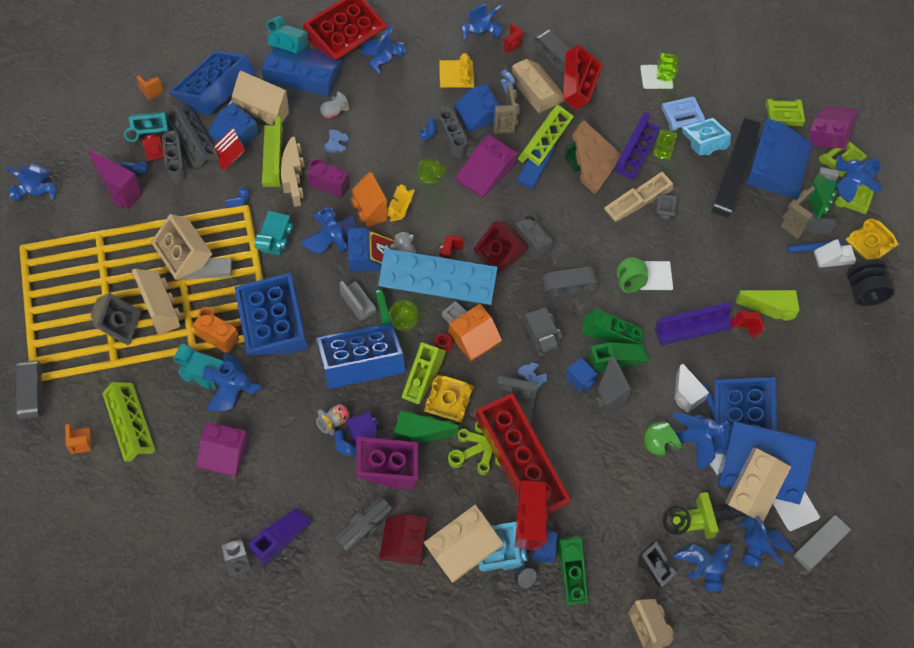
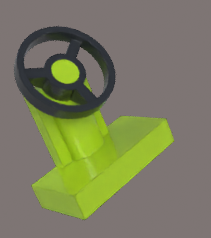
[662,492,719,539]

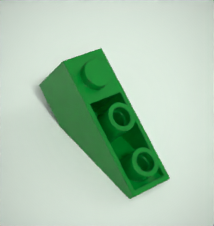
[809,174,838,219]
[582,309,643,344]
[588,342,649,373]
[394,411,459,444]
[557,535,588,605]

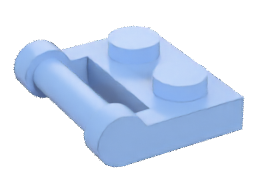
[661,97,705,132]

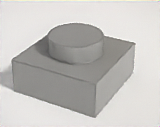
[818,167,839,182]
[441,301,467,323]

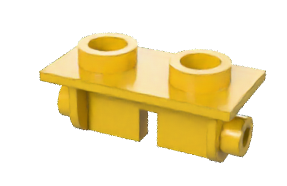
[387,184,415,222]

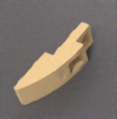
[281,137,304,207]

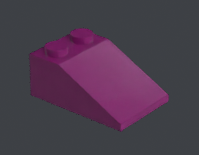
[810,106,860,149]
[455,134,517,199]
[88,150,142,210]
[356,437,418,490]

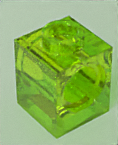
[656,53,678,82]
[653,129,677,160]

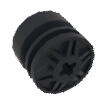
[847,259,895,306]

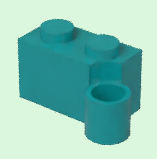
[266,16,308,53]
[124,111,169,142]
[255,211,293,256]
[173,344,224,389]

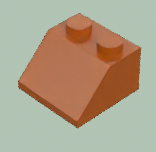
[350,172,387,228]
[448,304,502,362]

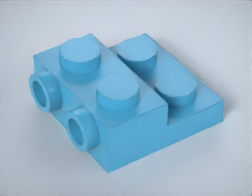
[682,118,731,156]
[479,522,528,572]

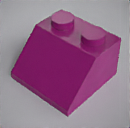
[196,422,249,477]

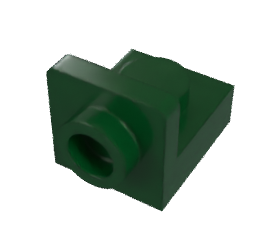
[564,143,581,173]

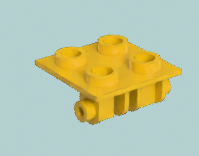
[439,53,474,88]

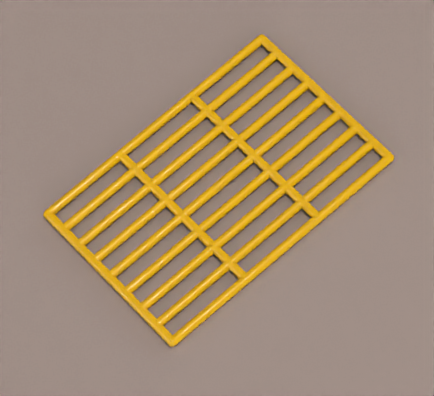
[19,205,264,381]

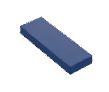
[517,142,555,189]

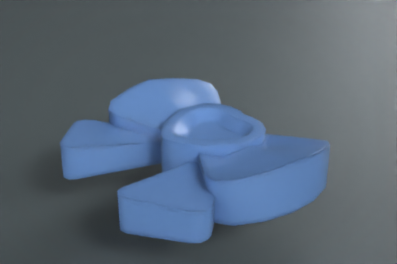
[500,70,516,94]
[324,130,349,153]
[517,362,547,390]

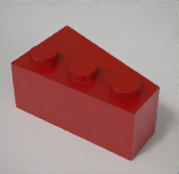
[563,44,603,110]
[514,480,550,550]

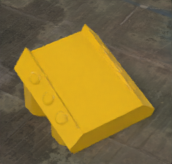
[845,219,898,260]
[424,375,474,423]

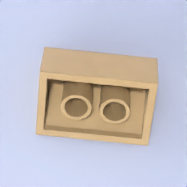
[511,59,564,113]
[232,71,289,125]
[151,214,212,279]
[132,269,181,335]
[725,448,791,522]
[424,505,504,583]

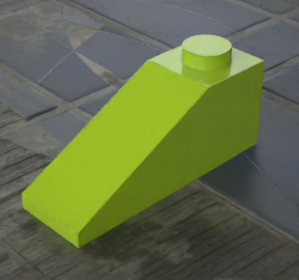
[736,290,800,321]
[401,342,446,405]

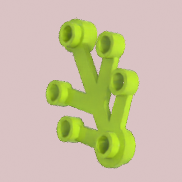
[448,422,500,475]

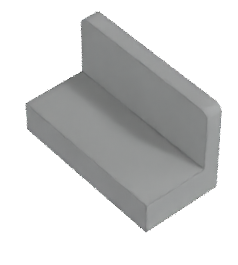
[339,281,376,321]

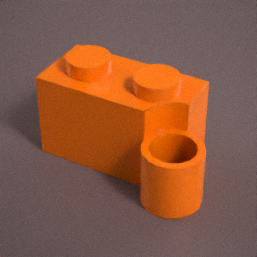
[193,307,239,353]

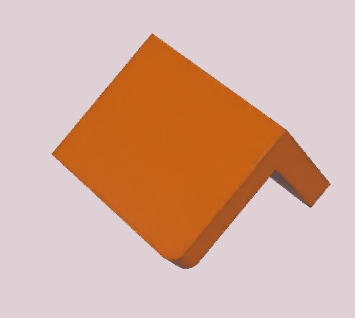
[136,76,164,100]
[65,424,91,454]

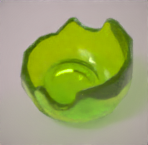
[417,159,445,184]
[389,300,419,331]

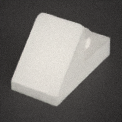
[814,239,856,267]

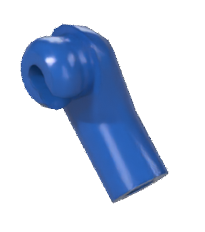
[419,119,436,141]
[334,431,356,456]

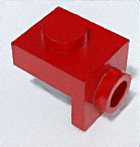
[503,24,524,53]
[142,135,164,162]
[439,236,463,259]
[730,311,765,338]

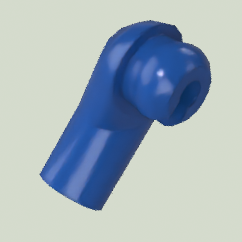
[120,161,148,174]
[226,188,250,208]

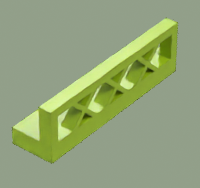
[517,104,574,166]
[262,116,283,187]
[102,382,156,462]

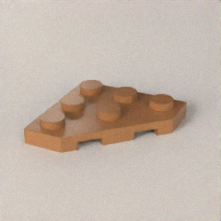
[572,120,621,194]

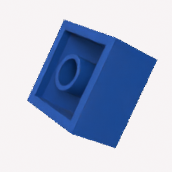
[454,84,499,133]
[208,102,259,146]
[347,228,382,272]

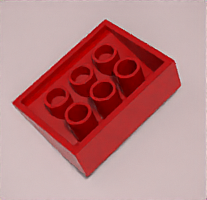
[303,0,387,61]

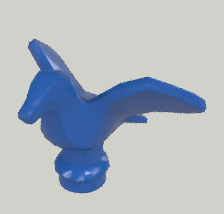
[461,2,503,39]
[362,25,406,74]
[836,155,882,203]
[6,163,56,202]
[301,207,356,254]
[202,353,261,412]
[672,413,730,469]
[739,515,795,569]
[673,543,732,592]

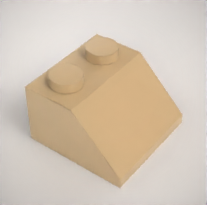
[628,599,674,648]

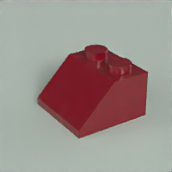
[474,221,529,274]
[379,514,428,566]

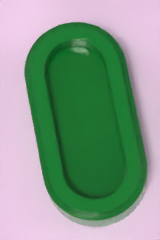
[375,289,390,325]

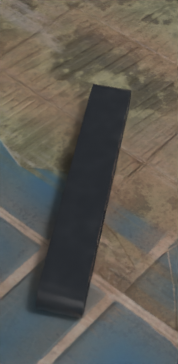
[712,118,761,218]

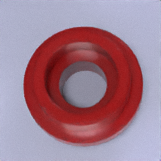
[433,334,453,352]

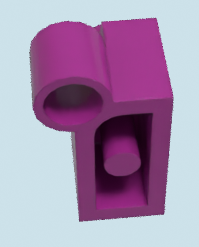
[308,158,350,198]

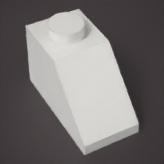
[675,364,709,413]

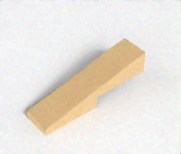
[604,172,673,222]

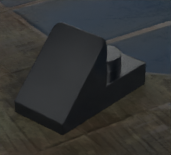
[638,541,676,588]

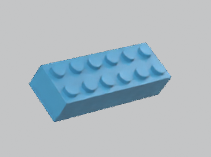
[378,248,498,306]

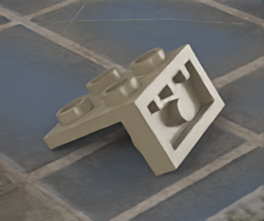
[493,84,519,134]
[781,186,816,239]

